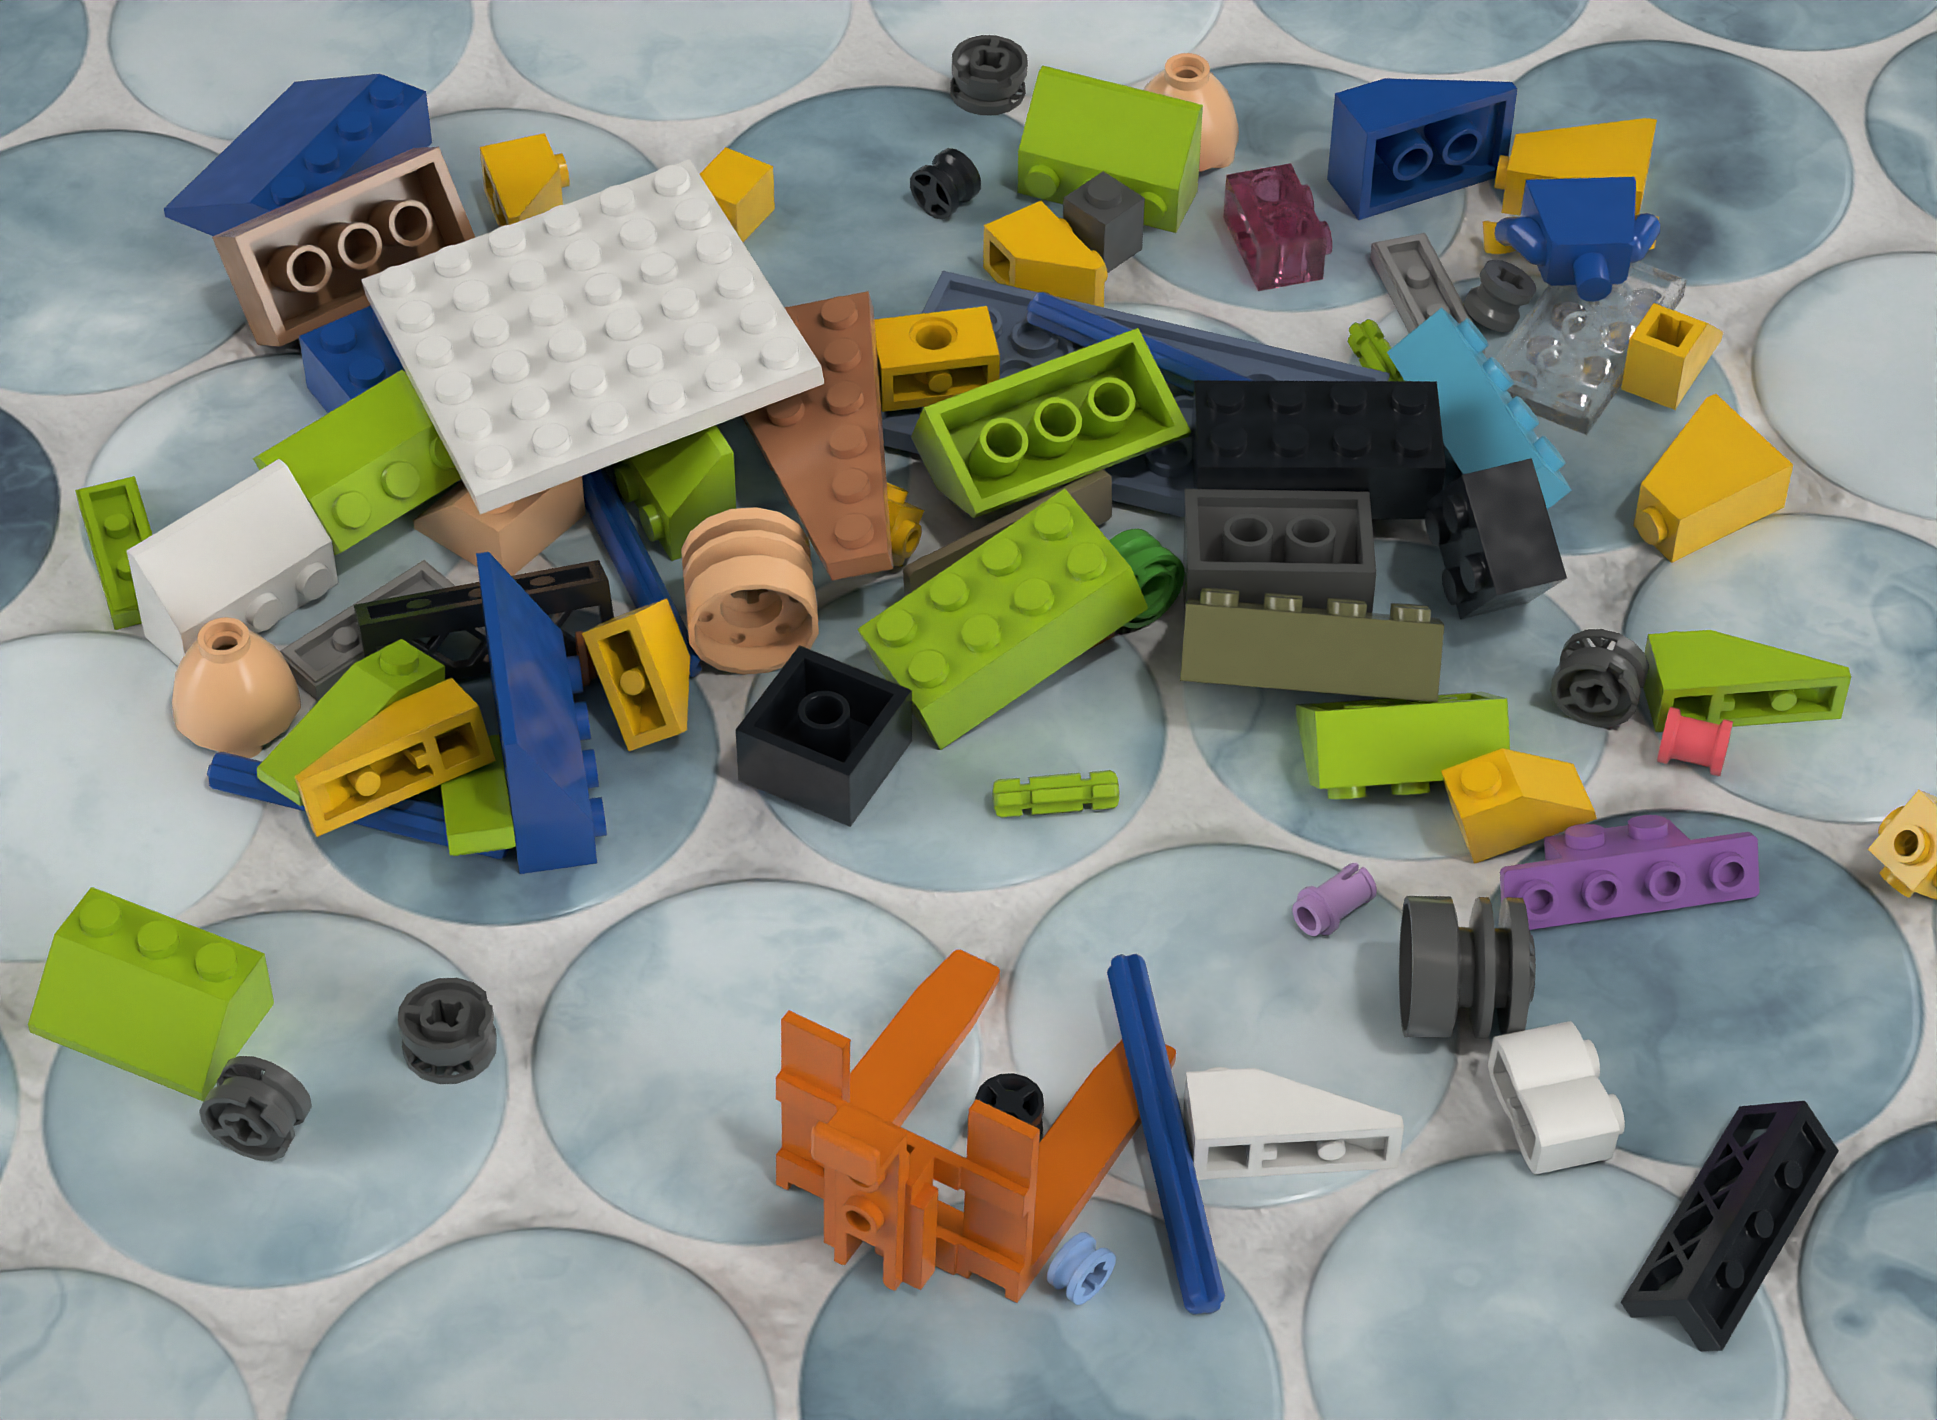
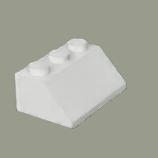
[127,459,339,666]

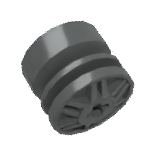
[1399,896,1536,1039]

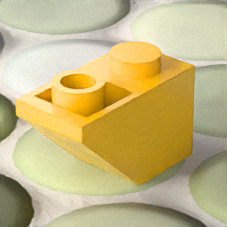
[983,201,1108,307]
[1621,303,1723,410]

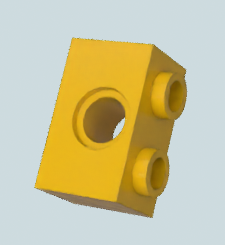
[874,306,1000,412]

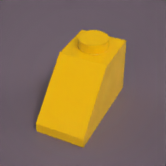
[479,133,570,227]
[582,598,690,751]
[1441,748,1597,864]

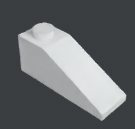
[1183,1067,1404,1180]

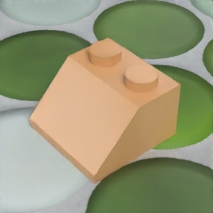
[413,476,586,576]

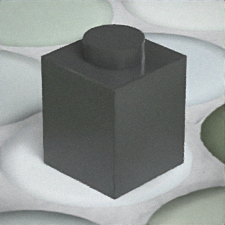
[1063,171,1145,273]

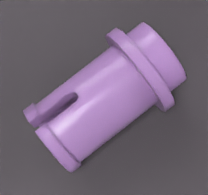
[1292,863,1377,936]

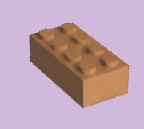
[212,147,475,347]

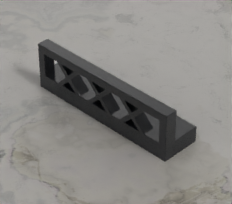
[353,560,614,681]
[1621,1101,1839,1351]

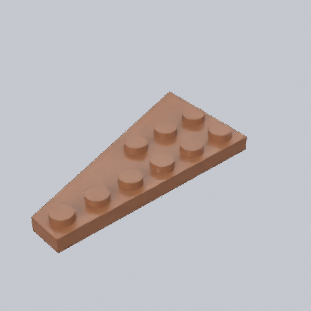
[741,291,893,581]

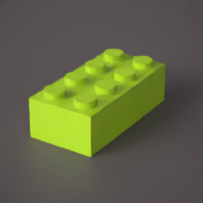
[857,488,1148,750]

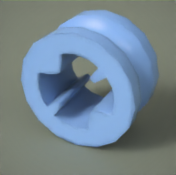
[1047,1232,1116,1305]

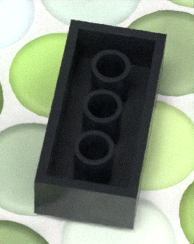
[1191,380,1446,519]

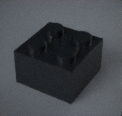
[1425,458,1567,620]
[735,645,912,827]

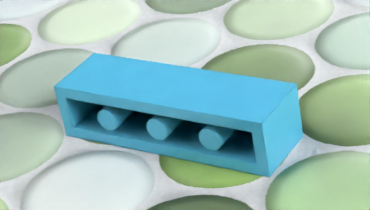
[1387,307,1572,510]

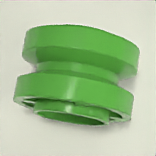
[1109,529,1185,628]

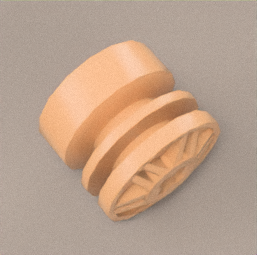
[681,507,819,675]

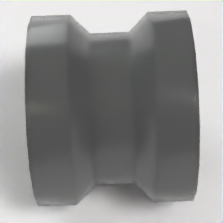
[1464,260,1536,332]

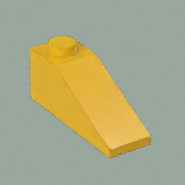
[295,678,496,837]

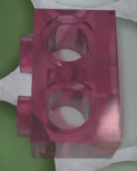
[1223,163,1332,291]

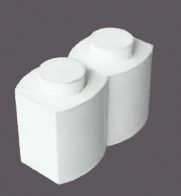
[1488,1021,1625,1175]

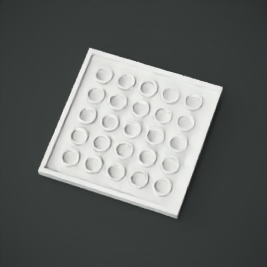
[361,159,825,515]

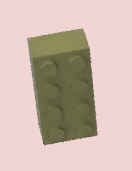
[1180,588,1444,702]

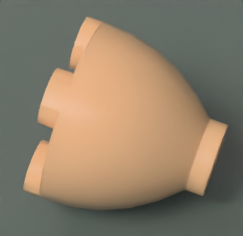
[1143,53,1239,172]
[172,617,301,758]

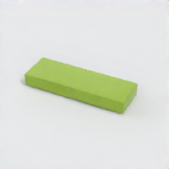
[75,476,153,630]
[441,734,516,856]

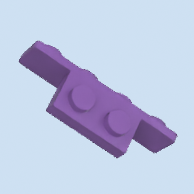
[1500,815,1759,930]

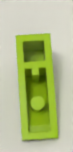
[1643,630,1852,732]
[257,639,445,806]

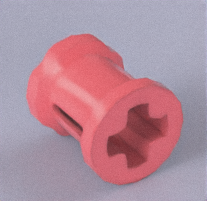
[1657,707,1733,776]

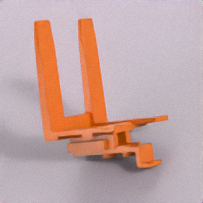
[776,950,1176,1303]

